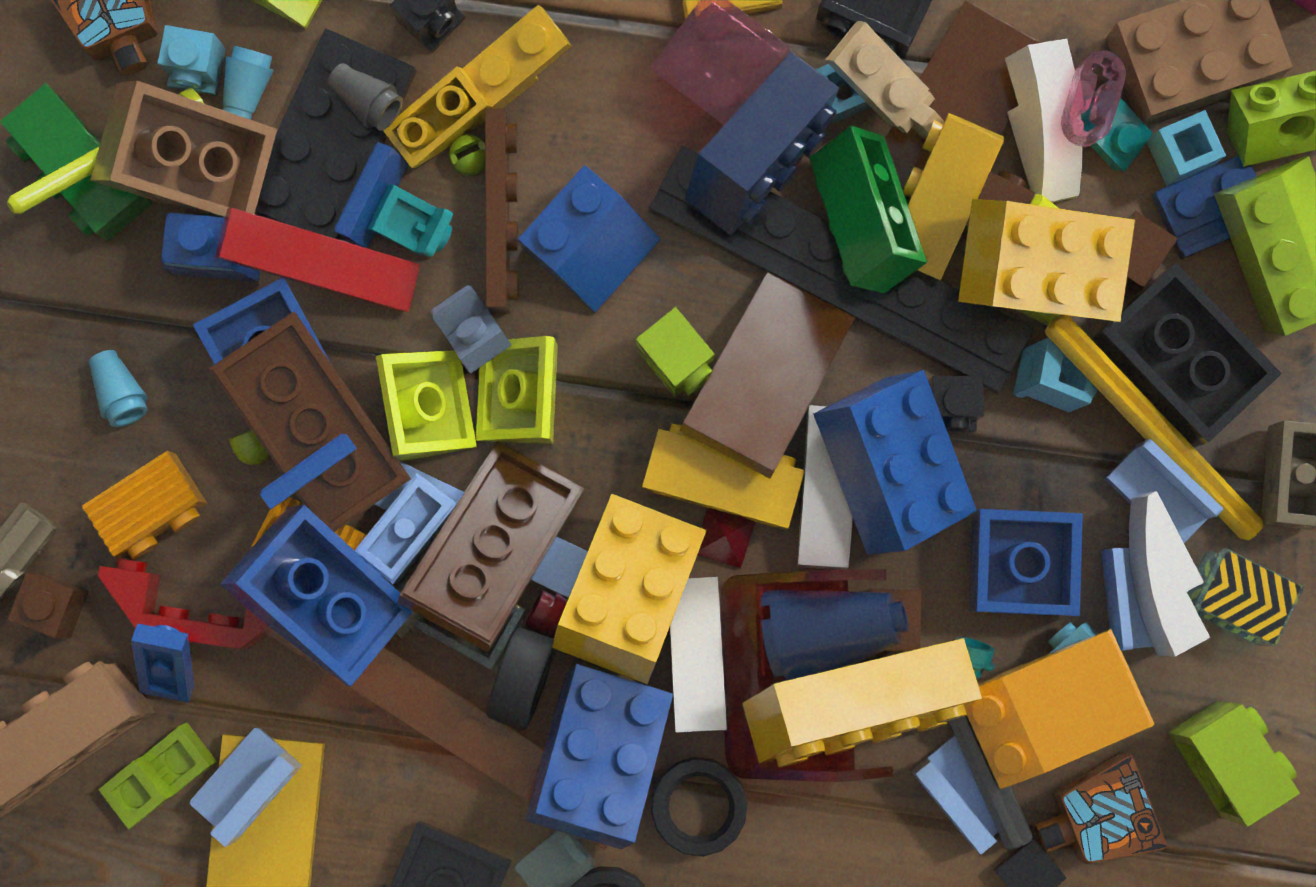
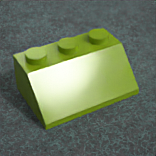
[1214,156,1316,336]

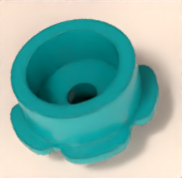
[956,637,996,678]

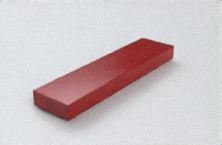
[215,208,420,312]

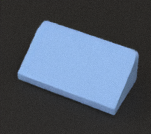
[355,473,457,585]

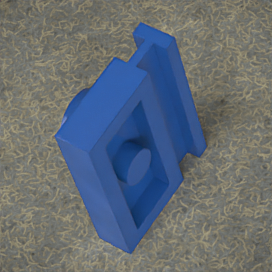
[1151,156,1256,260]

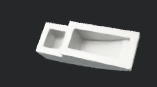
[1005,39,1083,203]
[797,405,853,571]
[1129,491,1210,657]
[670,577,727,732]

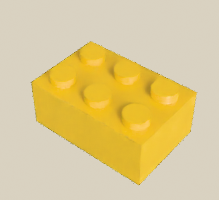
[958,199,1135,322]
[552,494,707,684]

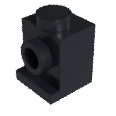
[390,0,465,53]
[928,376,984,432]

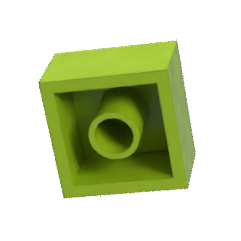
[1167,701,1300,827]

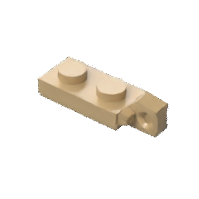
[825,21,944,139]

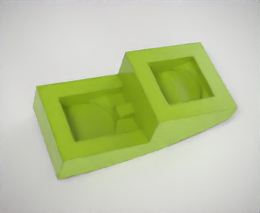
[98,722,217,830]

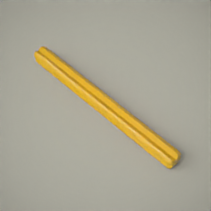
[1045,315,1264,541]

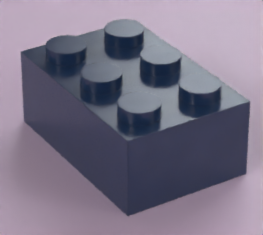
[684,52,839,235]

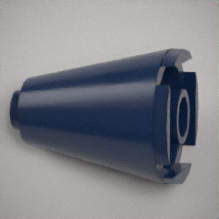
[761,589,909,681]

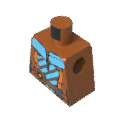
[51,0,158,76]
[1035,752,1168,864]

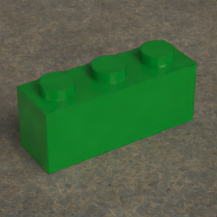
[0,83,153,241]
[809,126,927,293]

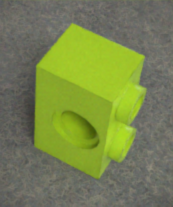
[1227,71,1316,166]
[636,307,715,397]

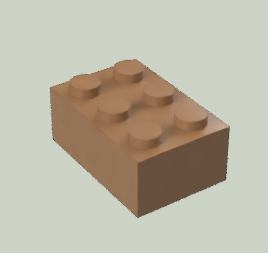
[1106,0,1293,126]
[90,81,277,218]

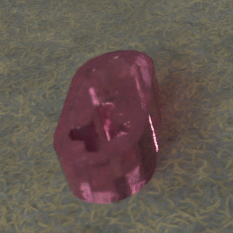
[1061,50,1126,147]

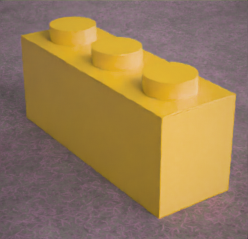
[903,113,1004,280]
[642,424,805,531]

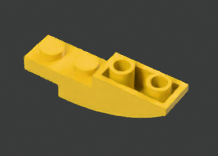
[383,5,572,169]

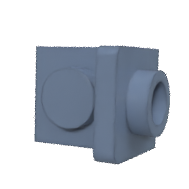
[430,285,511,373]

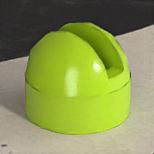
[449,134,485,176]
[228,430,269,465]

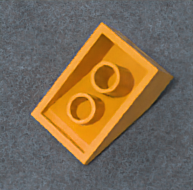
[965,629,1154,789]

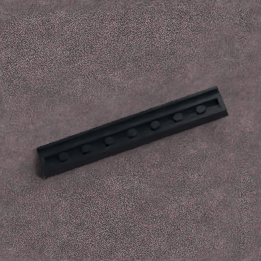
[648,145,1033,394]

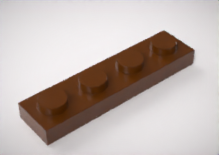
[485,109,519,314]

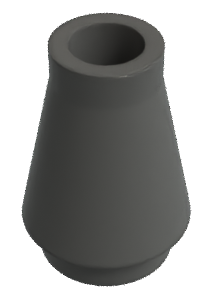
[327,63,403,130]

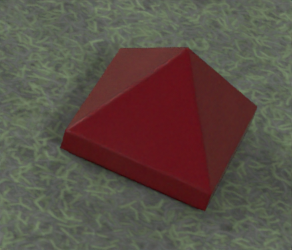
[697,508,755,568]

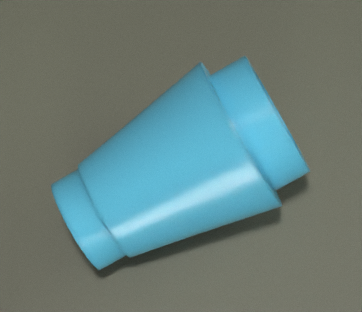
[222,46,274,120]
[88,350,148,427]

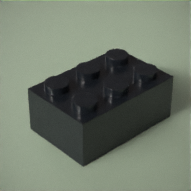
[1092,263,1282,448]

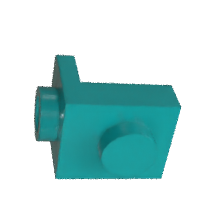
[1080,92,1154,172]
[367,184,453,257]

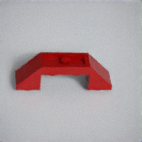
[98,558,273,649]

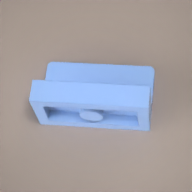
[1104,439,1224,543]
[1101,548,1154,650]
[190,728,303,847]
[911,735,998,854]

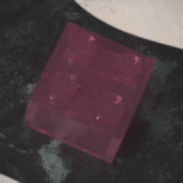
[650,0,793,125]

